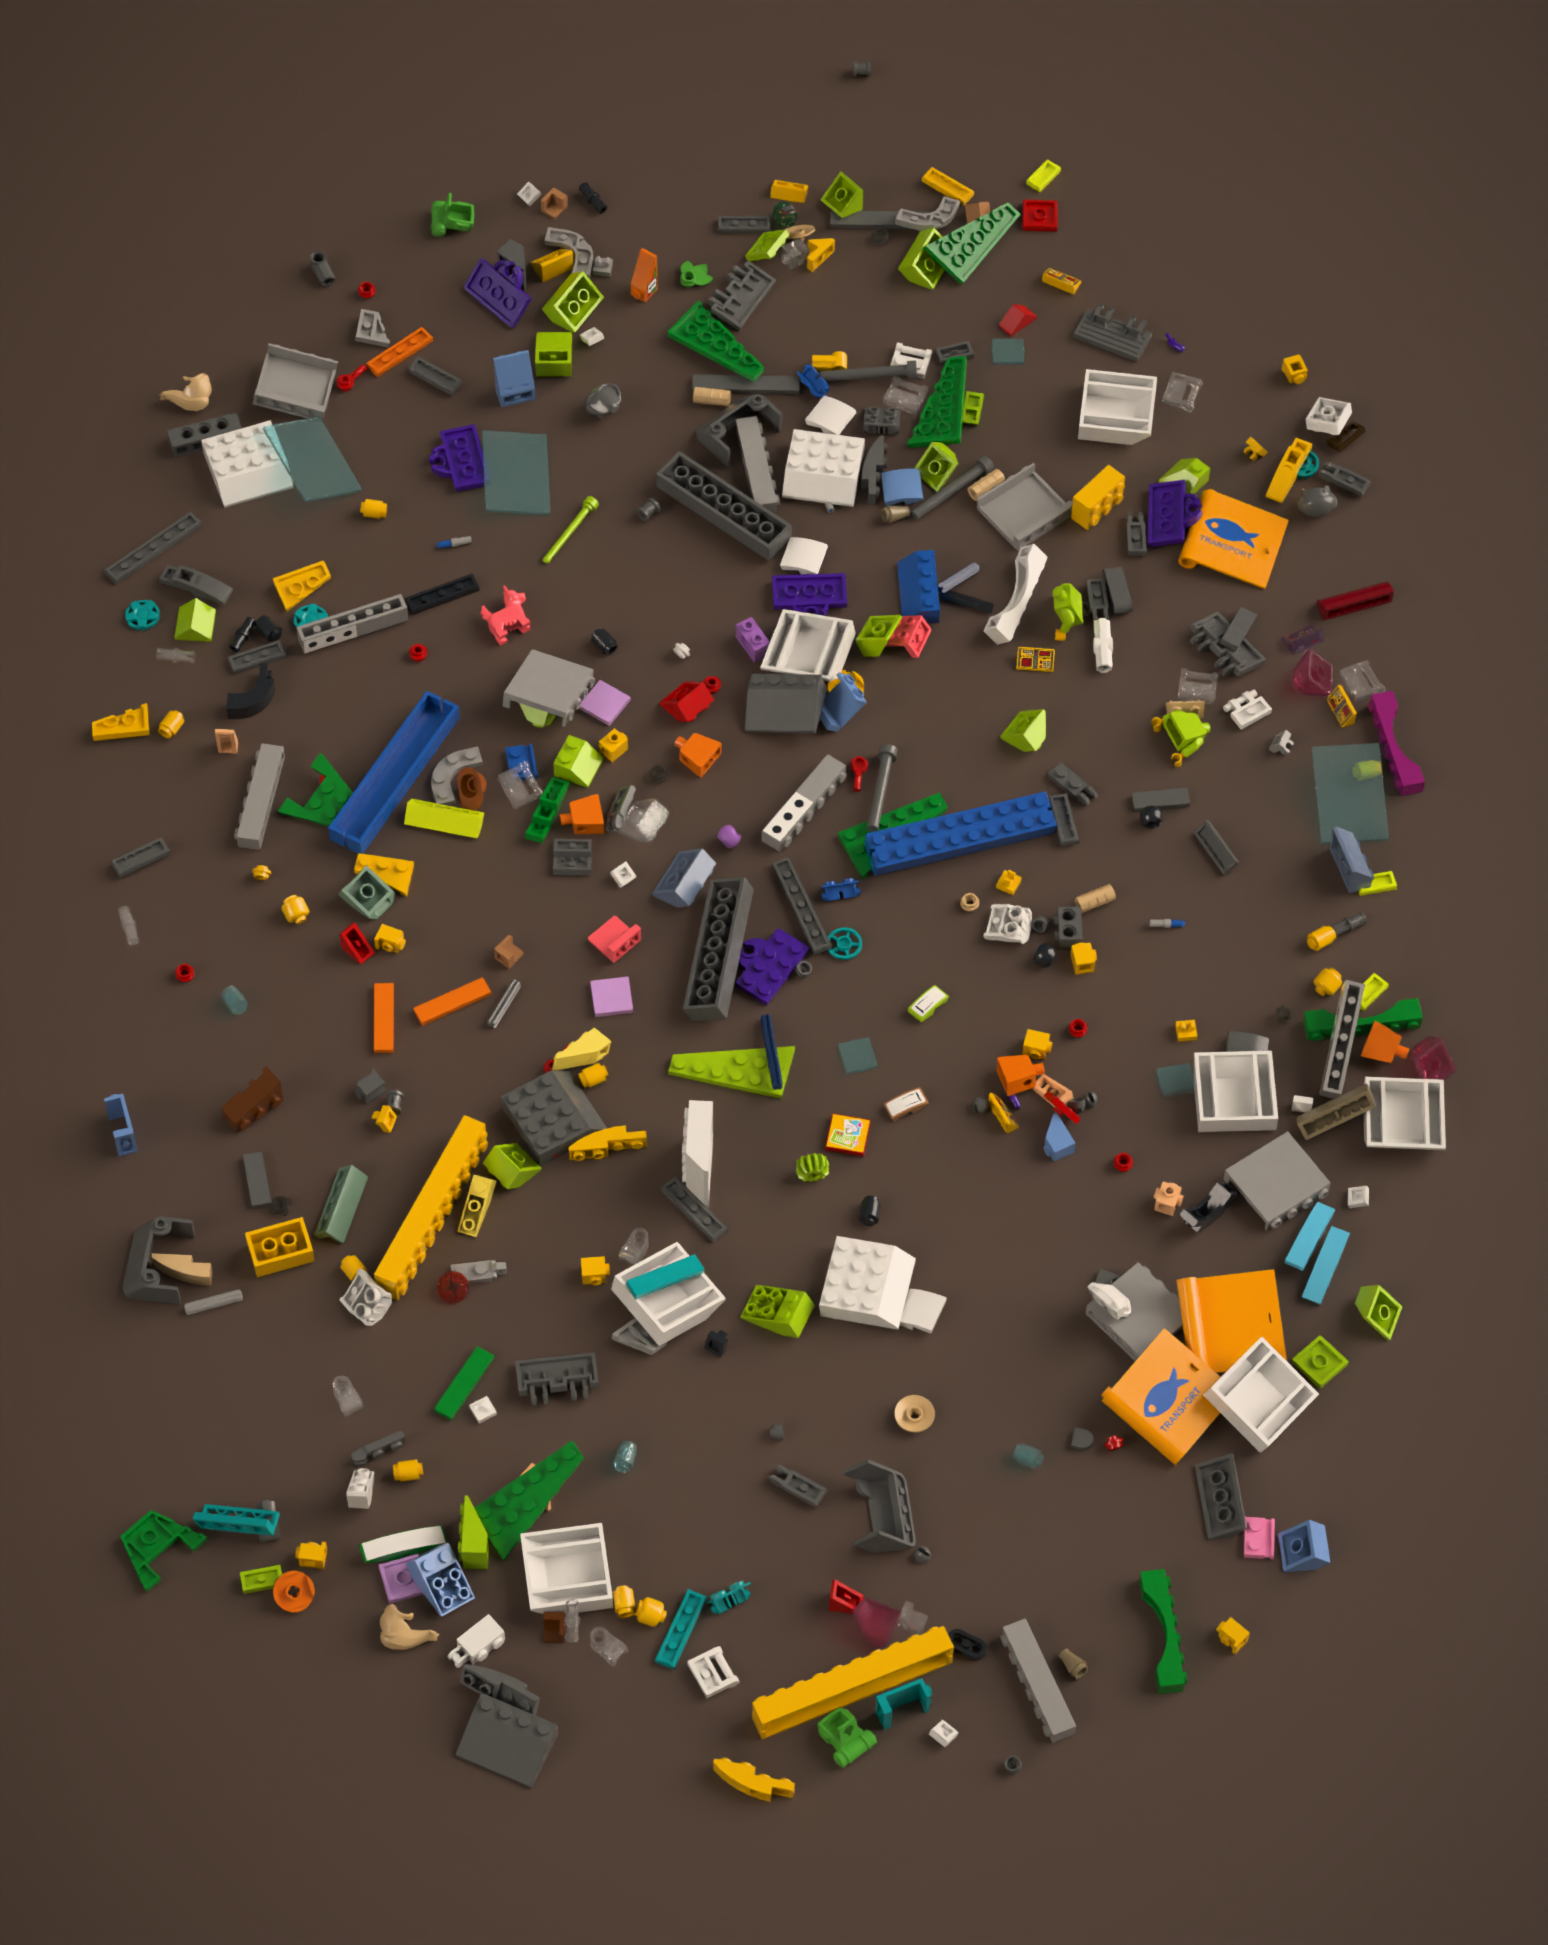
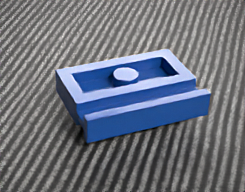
[505,744,538,782]

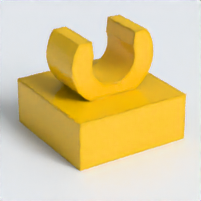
[1243,437,1268,461]
[996,870,1022,895]
[1175,1020,1198,1042]
[371,1105,397,1133]

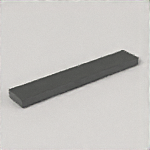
[831,211,931,229]
[692,374,800,394]
[104,511,202,585]
[772,857,832,955]

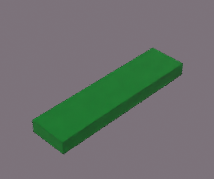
[434,1346,494,1421]

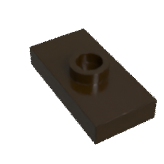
[1327,421,1366,452]

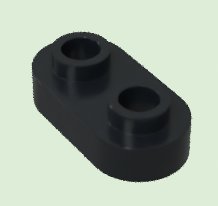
[948,1629,986,1660]

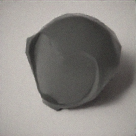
[585,383,622,420]
[1297,485,1338,517]

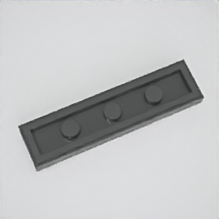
[661,1176,728,1243]

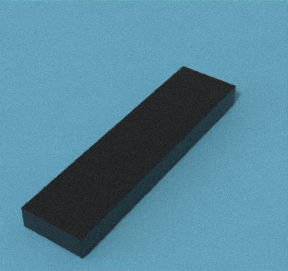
[405,574,480,615]

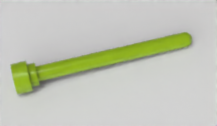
[543,496,599,564]

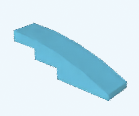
[1284,1202,1335,1271]
[1302,1226,1350,1305]

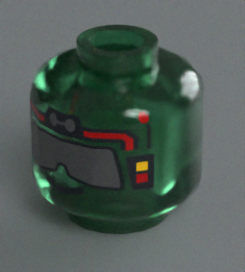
[772,201,798,228]

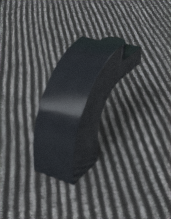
[226,663,275,719]
[1179,1181,1239,1232]

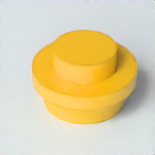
[252,865,271,880]

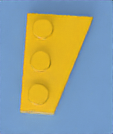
[273,560,331,612]
[92,703,150,741]
[354,853,414,897]

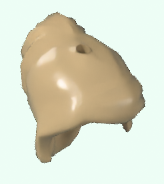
[159,373,212,411]
[380,1604,439,1650]

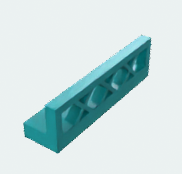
[193,1504,280,1536]

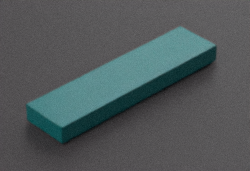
[626,1254,705,1300]
[655,1589,707,1670]

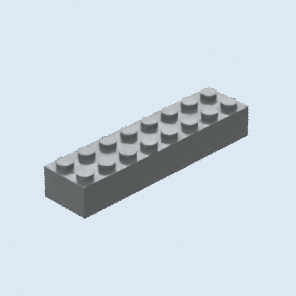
[656,451,792,561]
[683,877,754,1021]

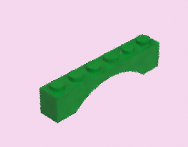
[1303,998,1423,1041]
[1139,1569,1187,1694]

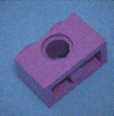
[736,617,770,663]

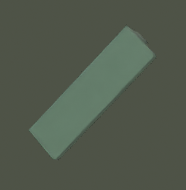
[314,1165,368,1244]

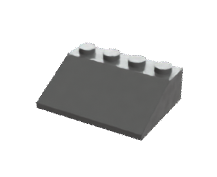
[745,674,827,733]
[456,1693,558,1789]

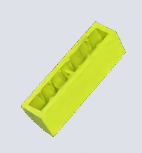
[404,799,484,838]

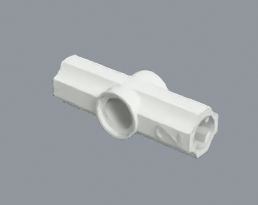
[1093,618,1113,673]

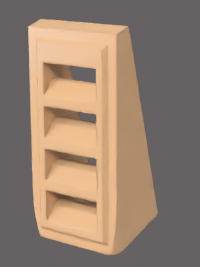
[215,729,238,754]
[1031,1074,1073,1108]

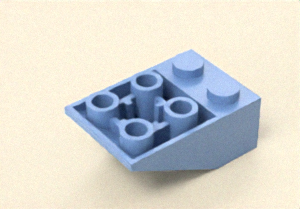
[493,350,536,407]
[406,1542,475,1617]

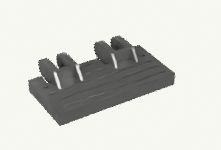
[707,260,776,331]
[1073,303,1152,362]
[1189,611,1266,677]
[515,1352,599,1405]

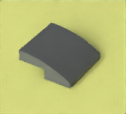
[553,839,592,875]
[1225,1031,1269,1052]

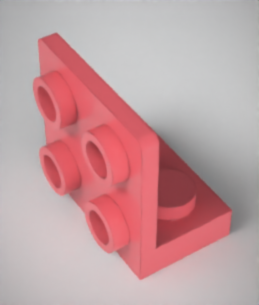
[885,615,932,658]
[588,916,641,963]

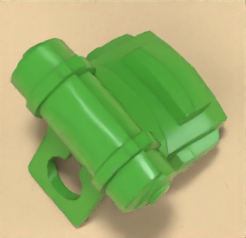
[431,193,474,237]
[818,1707,877,1768]

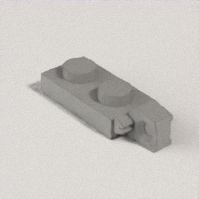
[451,1260,507,1286]

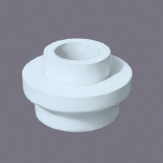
[673,643,690,659]

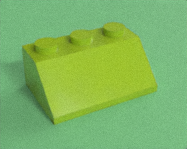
[898,228,945,290]
[542,271,604,333]

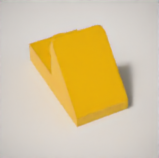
[807,238,835,272]

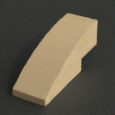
[152,1253,213,1286]

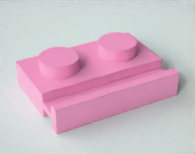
[1244,1517,1275,1559]

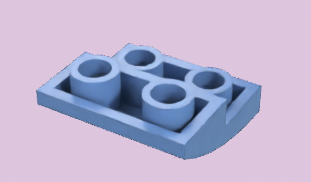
[881,469,923,506]

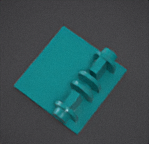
[706,1580,751,1614]

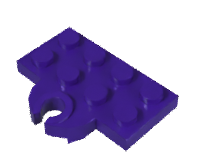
[463,258,532,328]
[429,424,491,492]
[1148,480,1203,547]
[772,573,847,616]
[735,928,810,1006]

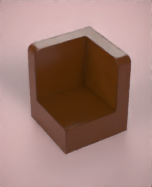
[543,1612,565,1643]

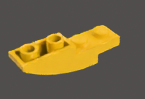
[1266,438,1312,503]
[569,1125,647,1161]
[713,1758,795,1802]

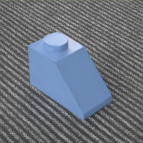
[1043,1113,1076,1162]

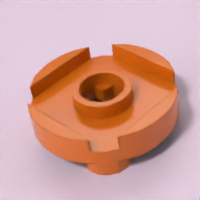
[273,1570,315,1612]

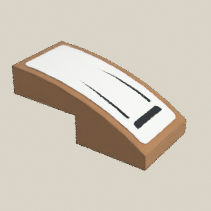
[884,1087,929,1122]

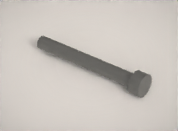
[820,360,918,382]
[911,455,994,520]
[867,744,898,832]

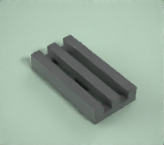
[935,341,974,366]

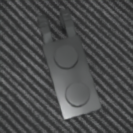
[1318,462,1371,497]
[1126,512,1147,556]
[1086,578,1109,625]
[1048,762,1098,805]
[604,785,636,833]
[351,1430,405,1467]
[769,1465,827,1508]

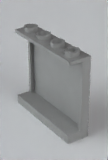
[253,343,338,422]
[977,463,1072,551]
[503,649,595,727]
[1224,1131,1331,1231]
[1086,1262,1183,1361]

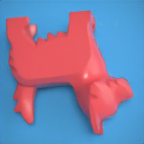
[480,585,530,646]

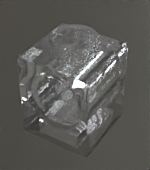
[781,238,809,269]

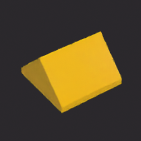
[530,249,574,282]

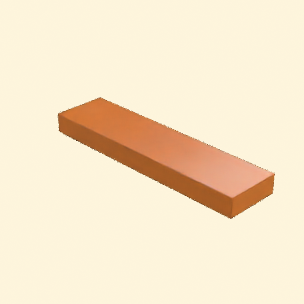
[366,327,433,378]
[413,977,491,1026]
[374,983,394,1054]

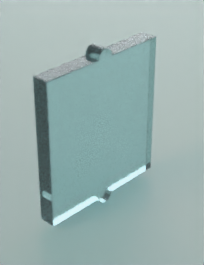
[991,339,1026,364]
[838,1037,878,1074]
[1156,1063,1195,1098]

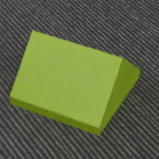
[820,171,863,218]
[174,598,216,642]

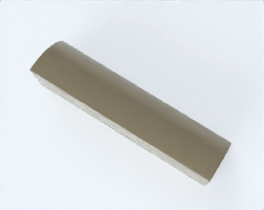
[1297,1083,1376,1140]

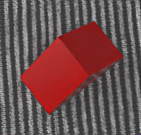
[999,304,1037,337]
[339,922,375,964]
[829,1579,863,1615]

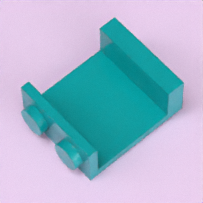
[875,1678,933,1730]

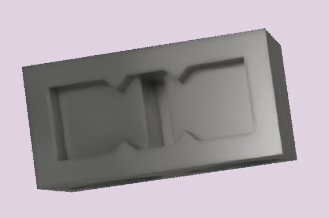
[1054,906,1083,949]

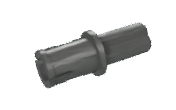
[1331,912,1367,936]

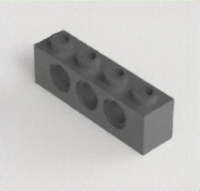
[167,413,242,458]

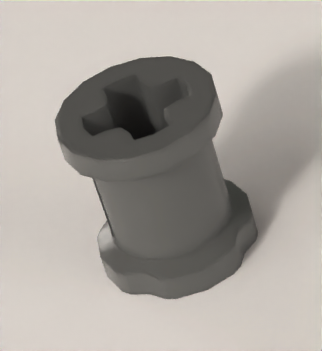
[853,61,871,77]
[636,498,661,522]
[385,1090,404,1115]

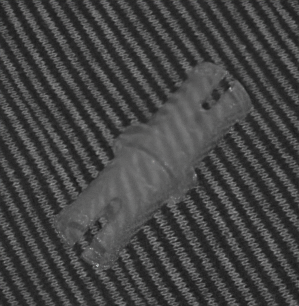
[156,648,195,663]
[118,906,140,945]
[564,1599,581,1642]

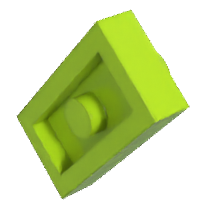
[240,1565,282,1594]

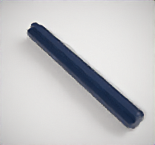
[760,1014,783,1090]

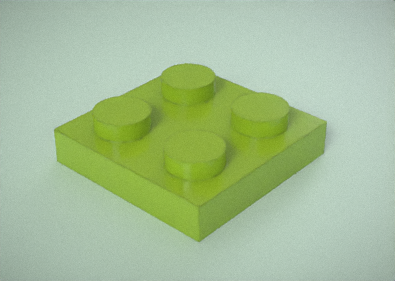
[745,229,789,261]
[1291,1335,1349,1389]

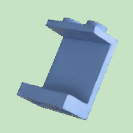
[819,672,867,732]
[104,1094,138,1157]

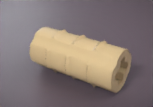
[693,387,731,407]
[968,469,1005,501]
[1074,884,1116,913]

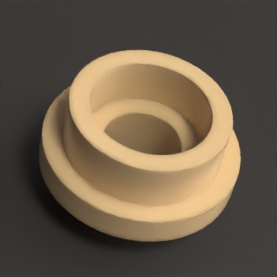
[960,893,979,912]

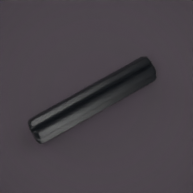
[941,590,994,613]

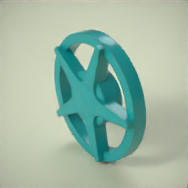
[828,927,862,960]

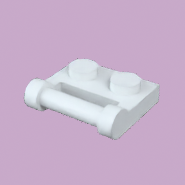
[890,342,932,379]
[687,1646,740,1698]

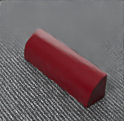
[1316,581,1394,621]

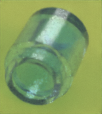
[221,986,248,1014]
[613,1441,637,1472]
[1013,1443,1044,1469]

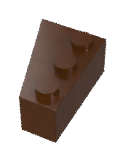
[221,1066,284,1133]

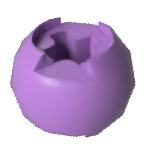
[717,825,741,848]

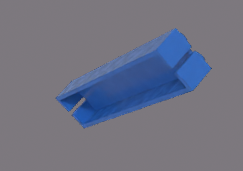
[328,691,460,854]
[864,791,1057,876]

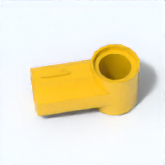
[812,351,847,371]

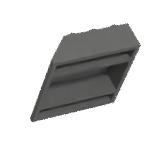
[501,1070,607,1167]

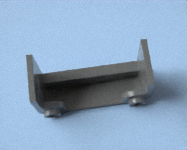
[696,394,782,468]
[123,1216,195,1305]
[843,1459,916,1553]

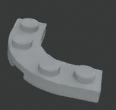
[895,196,960,232]
[545,227,593,279]
[431,747,483,806]

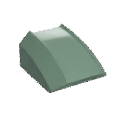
[338,865,395,919]

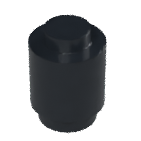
[255,615,282,642]
[591,628,618,655]
[859,1196,881,1226]

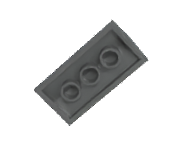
[1195,1453,1247,1540]

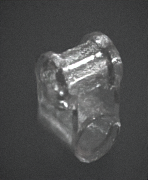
[618,1228,649,1265]
[333,1376,364,1417]
[590,1627,629,1666]

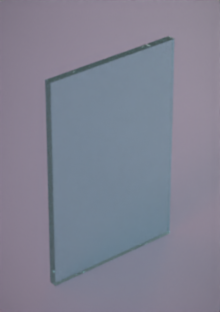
[263,416,362,502]
[482,430,551,515]
[1312,743,1389,844]

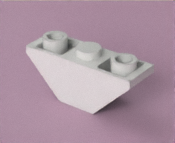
[347,1468,374,1509]

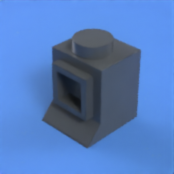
[355,1068,386,1104]

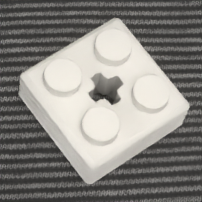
[1305,397,1352,435]

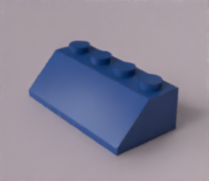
[897,550,940,623]

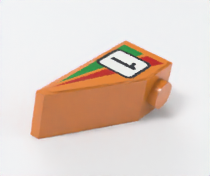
[631,248,658,303]

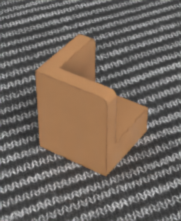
[541,187,568,219]
[965,202,990,224]
[494,935,524,969]

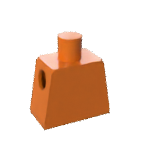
[675,733,722,778]
[560,794,605,834]
[1361,1021,1409,1063]
[997,1055,1045,1096]

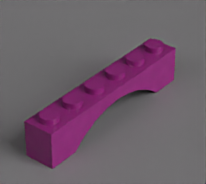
[1368,691,1425,796]

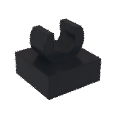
[704,1330,728,1358]

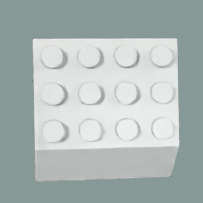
[1078,369,1157,445]
[201,420,294,508]
[782,429,865,507]
[760,609,856,681]
[1194,1051,1278,1132]
[1363,1077,1446,1150]
[682,1100,713,1208]
[819,1236,916,1330]
[611,1242,726,1346]
[1203,1337,1319,1453]
[520,1523,613,1614]

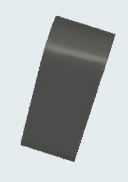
[1102,566,1132,615]

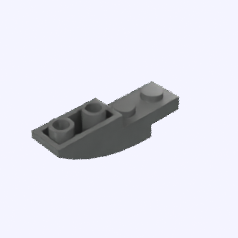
[861,436,887,505]
[159,564,233,605]
[459,1664,540,1715]

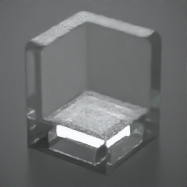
[898,1601,928,1635]

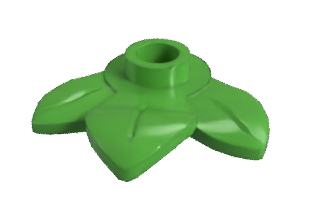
[680,261,713,287]

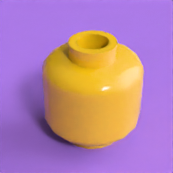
[281,895,310,925]
[1314,967,1342,996]
[634,1597,667,1627]

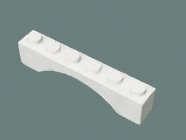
[984,544,1048,645]

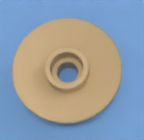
[784,225,815,242]
[895,1395,935,1433]

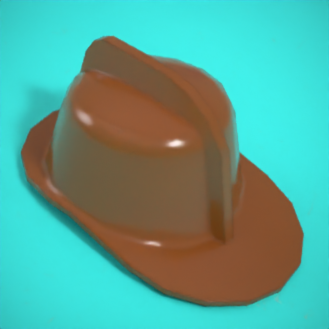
[457,767,487,811]

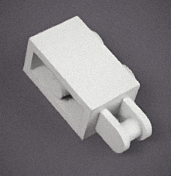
[447,1614,505,1668]

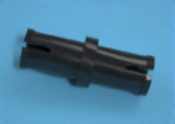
[579,182,608,214]
[229,617,256,653]

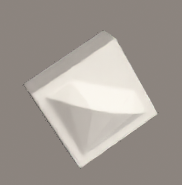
[517,182,542,206]
[580,327,604,346]
[610,862,637,888]
[1291,1095,1313,1113]
[1348,1185,1369,1208]
[469,1396,497,1424]
[929,1720,959,1747]

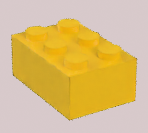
[1071,465,1125,530]
[245,1217,315,1278]

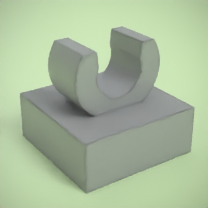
[593,256,613,277]
[1269,730,1294,755]

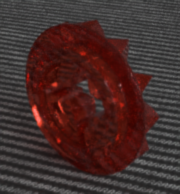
[437,1271,469,1303]

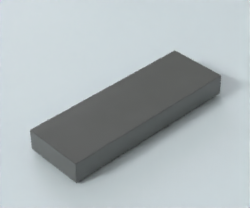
[718,216,770,234]
[1220,607,1257,651]
[227,640,286,675]
[1131,787,1190,812]
[243,1151,272,1209]

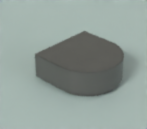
[1071,1427,1093,1451]

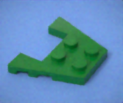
[278,753,353,827]
[120,1510,207,1592]

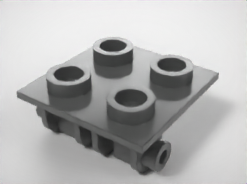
[864,407,901,435]

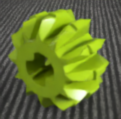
[796,1153,829,1182]

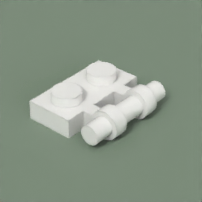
[1223,689,1272,730]

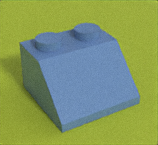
[1278,1520,1331,1572]

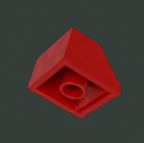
[659,681,714,722]

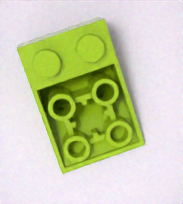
[535,332,572,377]
[740,1285,815,1338]
[458,1495,489,1569]

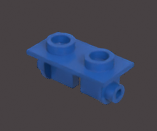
[796,364,829,398]
[820,878,860,902]

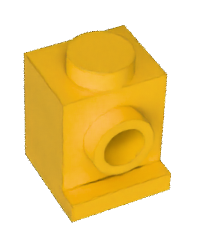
[1282,354,1308,384]
[374,924,406,953]
[295,1542,327,1569]
[1216,1617,1250,1655]

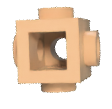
[1154,1181,1184,1216]

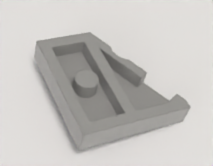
[355,309,390,348]
[611,1318,667,1355]

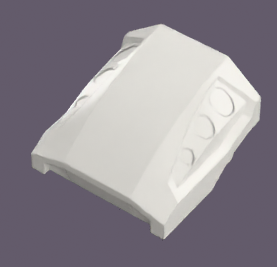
[983,904,1032,944]
[340,1269,392,1326]
[1088,1283,1131,1320]

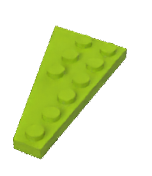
[668,1046,795,1099]

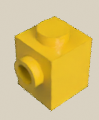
[599,728,628,763]
[1071,943,1097,975]
[1022,1029,1053,1060]
[581,1256,610,1286]

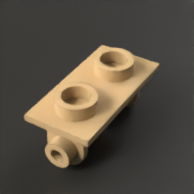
[1166,700,1205,718]

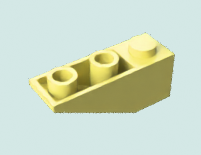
[552,1028,611,1070]
[457,1175,497,1237]

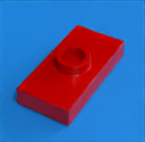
[1044,1091,1081,1124]

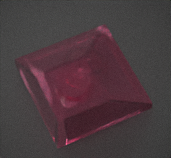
[1291,649,1333,697]
[1411,1036,1457,1080]
[853,1597,903,1647]

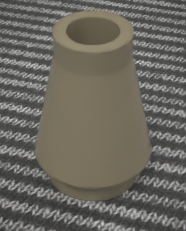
[881,506,910,524]
[1059,1649,1088,1679]

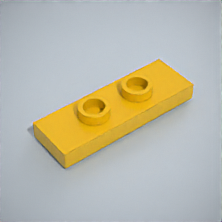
[922,167,974,206]

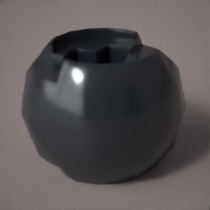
[1139,805,1163,828]
[1033,943,1056,968]

